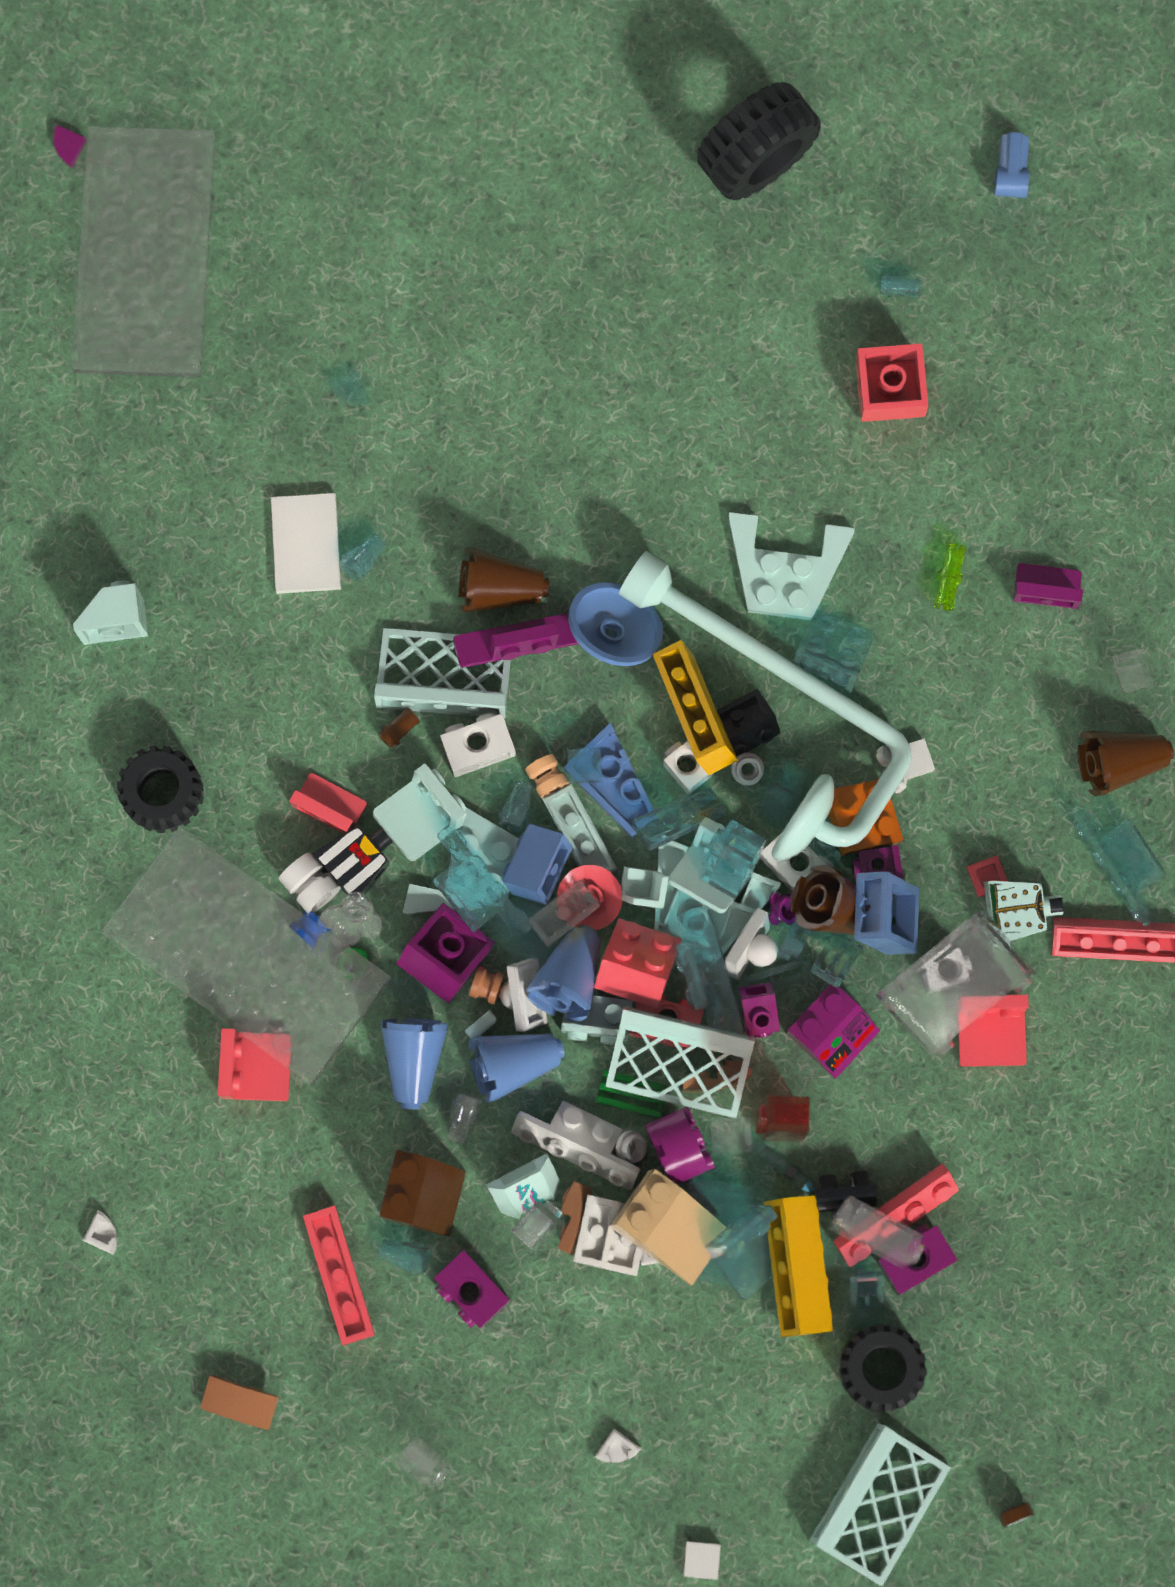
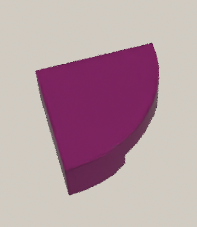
[53,125,87,168]

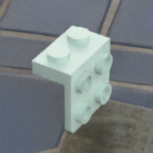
[373,763,467,861]
[668,817,763,913]

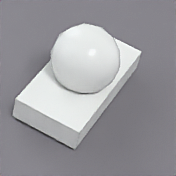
[725,908,778,980]
[500,958,547,1032]

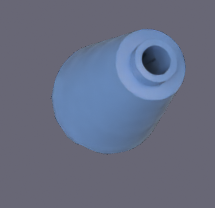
[526,925,601,1021]
[381,1018,448,1109]
[468,1033,565,1103]

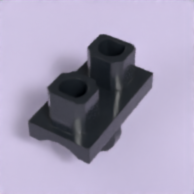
[816,1171,878,1227]

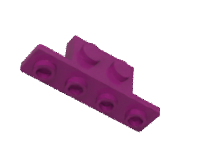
[453,613,579,668]

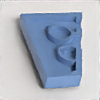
[564,722,656,839]

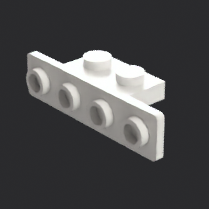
[511,1101,640,1190]

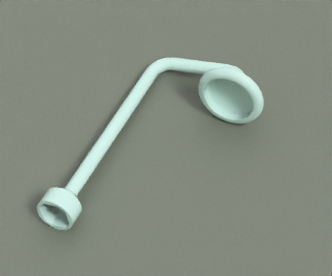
[618,550,912,861]

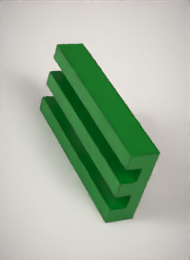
[596,1070,669,1119]

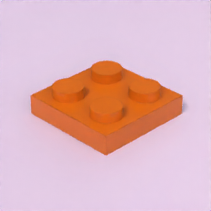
[828,779,904,856]

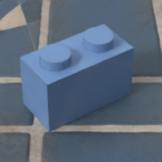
[502,824,573,905]

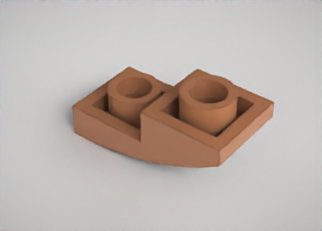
[682,1061,752,1093]
[557,1181,592,1255]
[200,1375,279,1430]

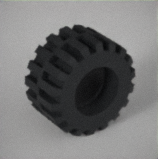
[117,745,204,833]
[839,1325,927,1411]

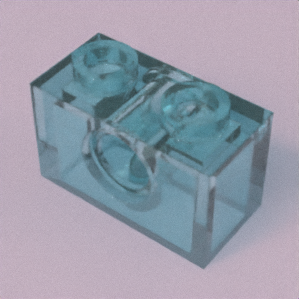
[701,820,766,900]

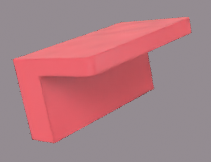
[289,773,367,834]

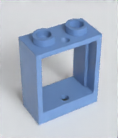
[854,871,919,955]

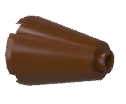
[459,547,549,612]
[1077,731,1174,797]
[790,865,870,935]

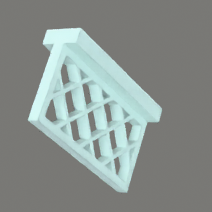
[374,628,511,719]
[605,1006,755,1118]
[809,1423,951,1587]

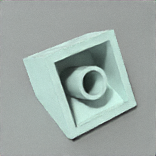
[73,580,148,645]

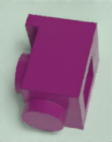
[852,845,903,880]

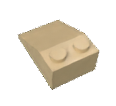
[610,1169,730,1286]

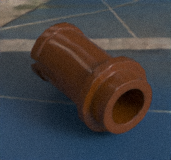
[378,707,420,748]

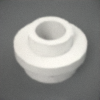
[731,752,764,786]
[616,1130,647,1164]

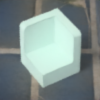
[621,866,668,908]

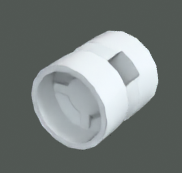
[279,852,341,913]

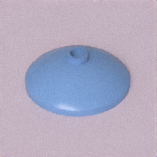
[568,582,663,666]

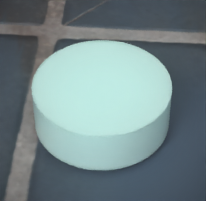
[465,1010,497,1039]

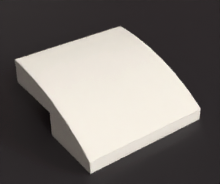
[573,1195,642,1276]

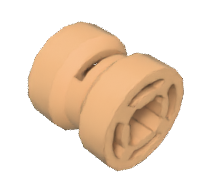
[525,754,569,799]

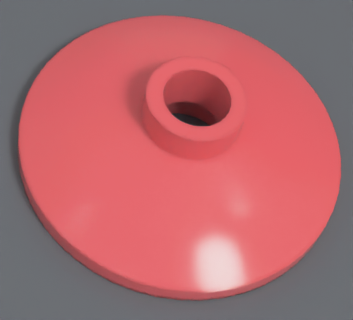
[557,865,623,930]

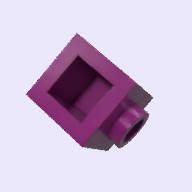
[738,982,780,1038]

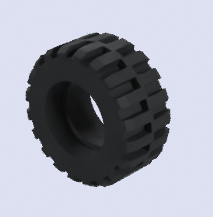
[697,82,821,201]

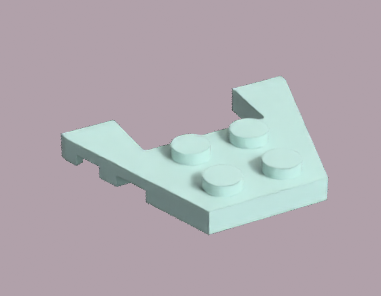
[728,512,855,620]
[403,808,519,915]
[654,836,781,965]

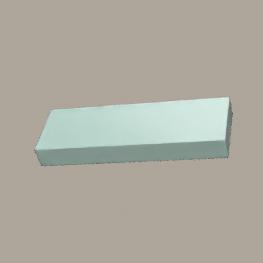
[542,783,617,873]

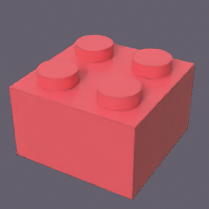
[855,344,928,422]
[594,918,681,1009]

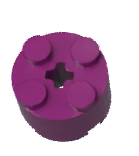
[645,1107,715,1184]

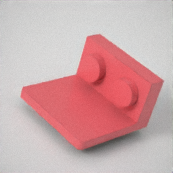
[957,995,1029,1067]
[218,1028,292,1102]

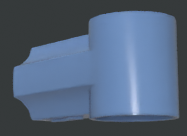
[994,132,1029,198]

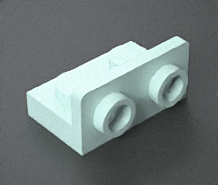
[561,995,632,1046]

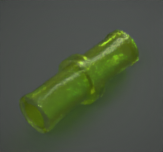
[933,543,967,611]

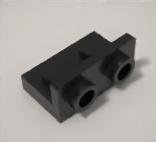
[717,689,781,757]

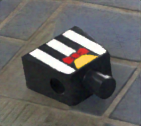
[313,826,393,905]

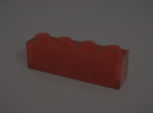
[756,1096,810,1143]

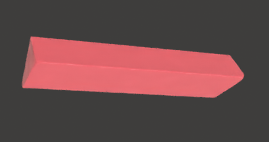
[1052,917,1175,963]

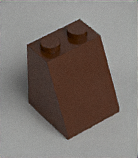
[379,1150,466,1237]

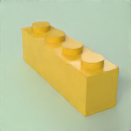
[652,640,738,775]
[763,1195,833,1338]

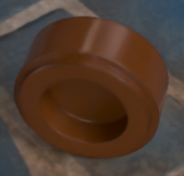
[998,1502,1035,1528]

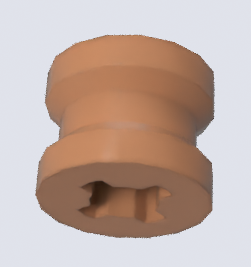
[469,965,505,1005]

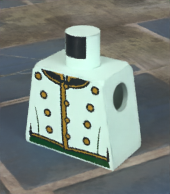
[983,881,1064,944]

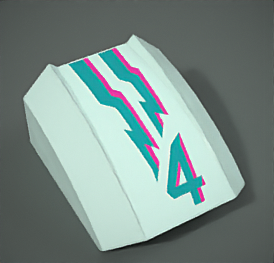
[487,1154,560,1219]

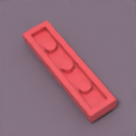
[833,1164,959,1268]
[303,1205,375,1346]

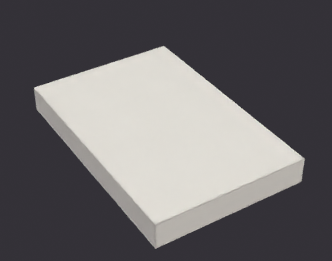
[271,493,341,594]

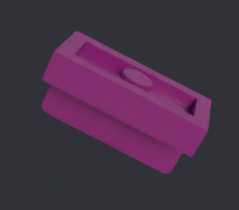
[1013,563,1083,609]

